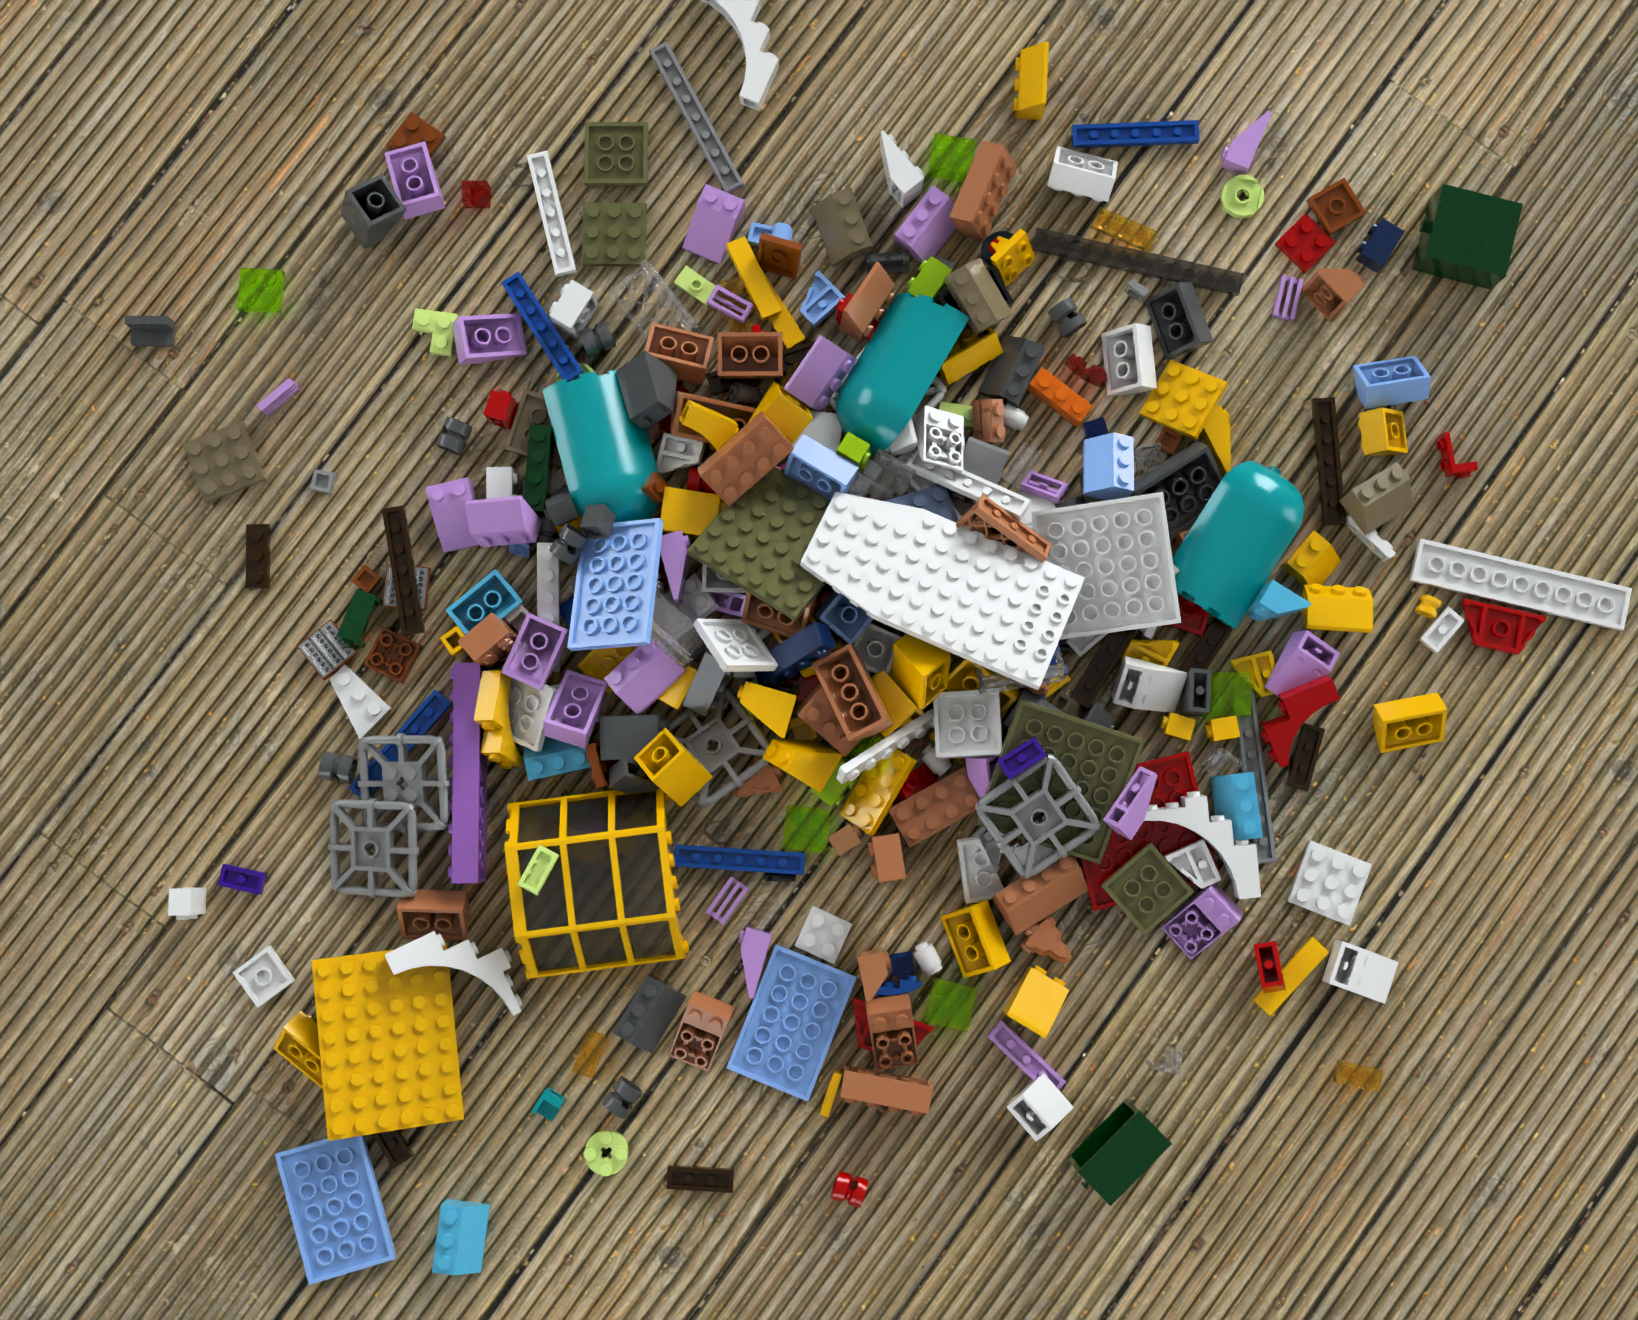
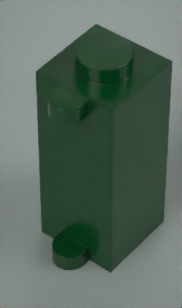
[337,589,383,649]

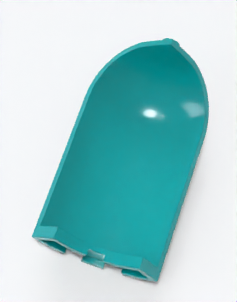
[836,293,970,456]
[542,370,659,523]
[1172,461,1304,629]

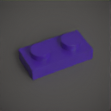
[997,737,1047,780]
[217,864,268,895]

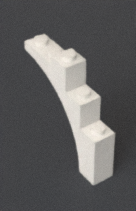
[701,0,779,111]
[1144,791,1261,899]
[384,931,523,1016]

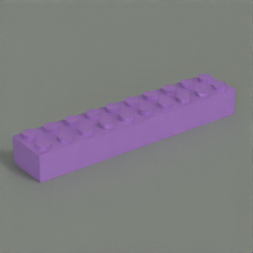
[448,662,488,883]

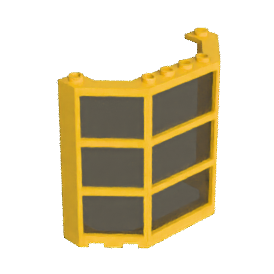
[504,789,689,979]

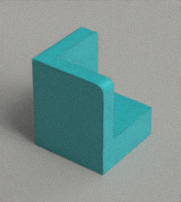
[531,1087,567,1121]

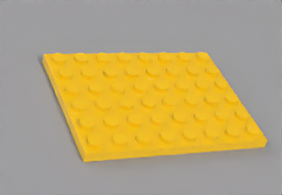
[311,943,464,1141]

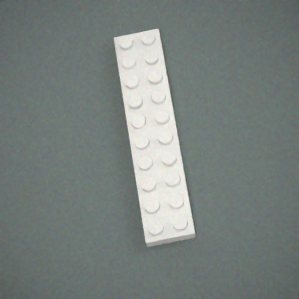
[1409,538,1632,631]

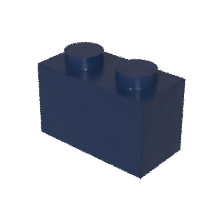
[1355,218,1405,273]

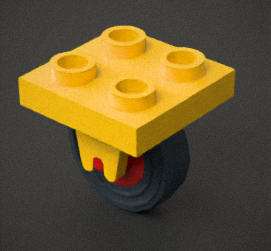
[981,229,1036,287]

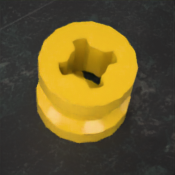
[1415,594,1442,619]

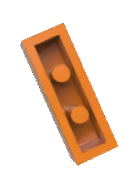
[1026,367,1093,428]

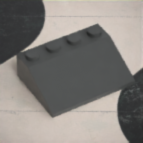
[1130,441,1223,539]

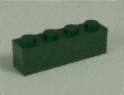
[523,424,555,515]

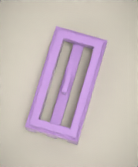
[1272,275,1303,321]
[706,284,754,324]
[257,378,300,416]
[1020,470,1069,504]
[706,876,749,925]

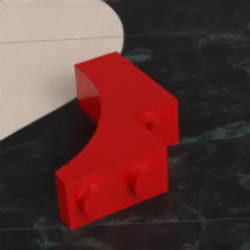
[1260,675,1340,768]

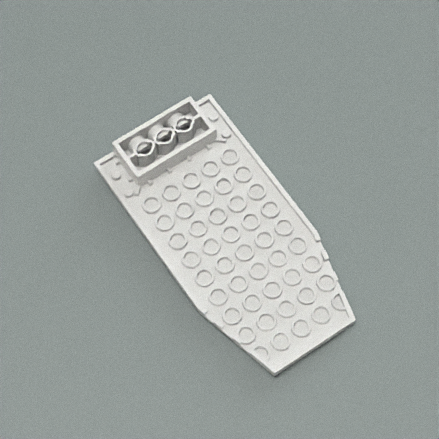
[800,492,1085,690]

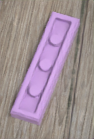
[987,1020,1066,1090]

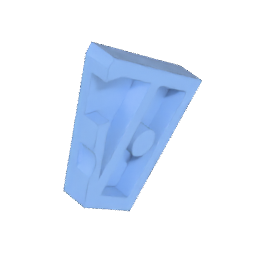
[800,270,845,328]

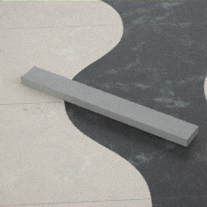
[649,41,744,194]
[1231,689,1277,864]

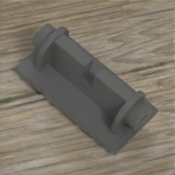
[866,251,909,275]

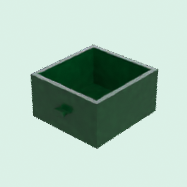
[1412,184,1523,289]
[1067,1099,1172,1206]

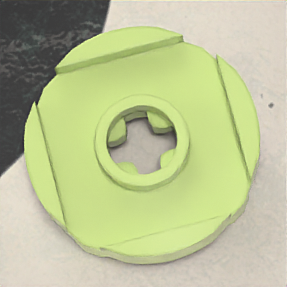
[1220,175,1264,218]
[584,1130,629,1177]

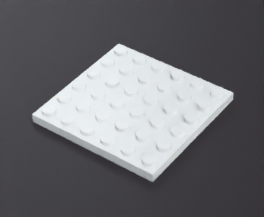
[1031,492,1181,640]

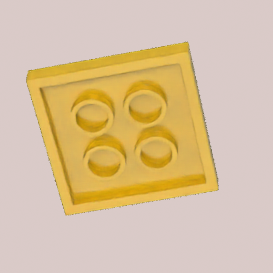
[1139,359,1228,440]

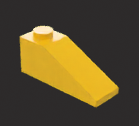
[1200,405,1231,476]

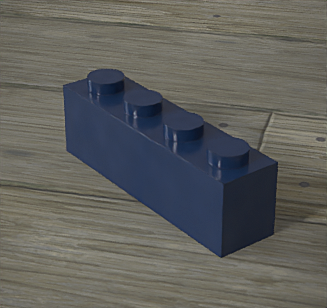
[754,621,836,689]

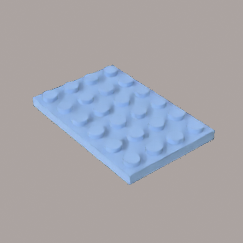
[567,518,664,651]
[726,944,857,1101]
[275,1135,397,1285]

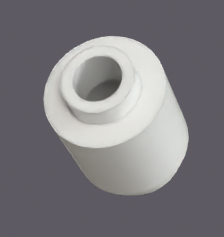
[1004,403,1029,431]
[921,744,952,777]
[913,941,943,976]

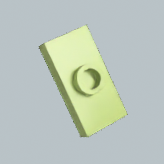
[674,266,719,308]
[517,845,560,895]

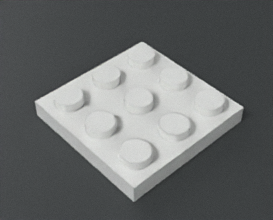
[693,619,778,672]
[509,677,558,752]
[933,688,1002,759]
[1286,840,1372,926]

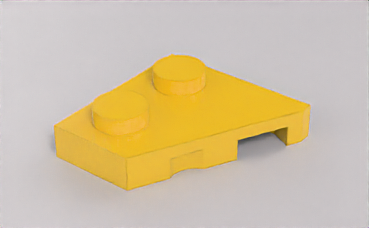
[1121,639,1180,667]
[1229,650,1275,698]

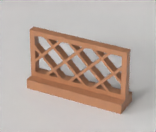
[956,494,1052,563]

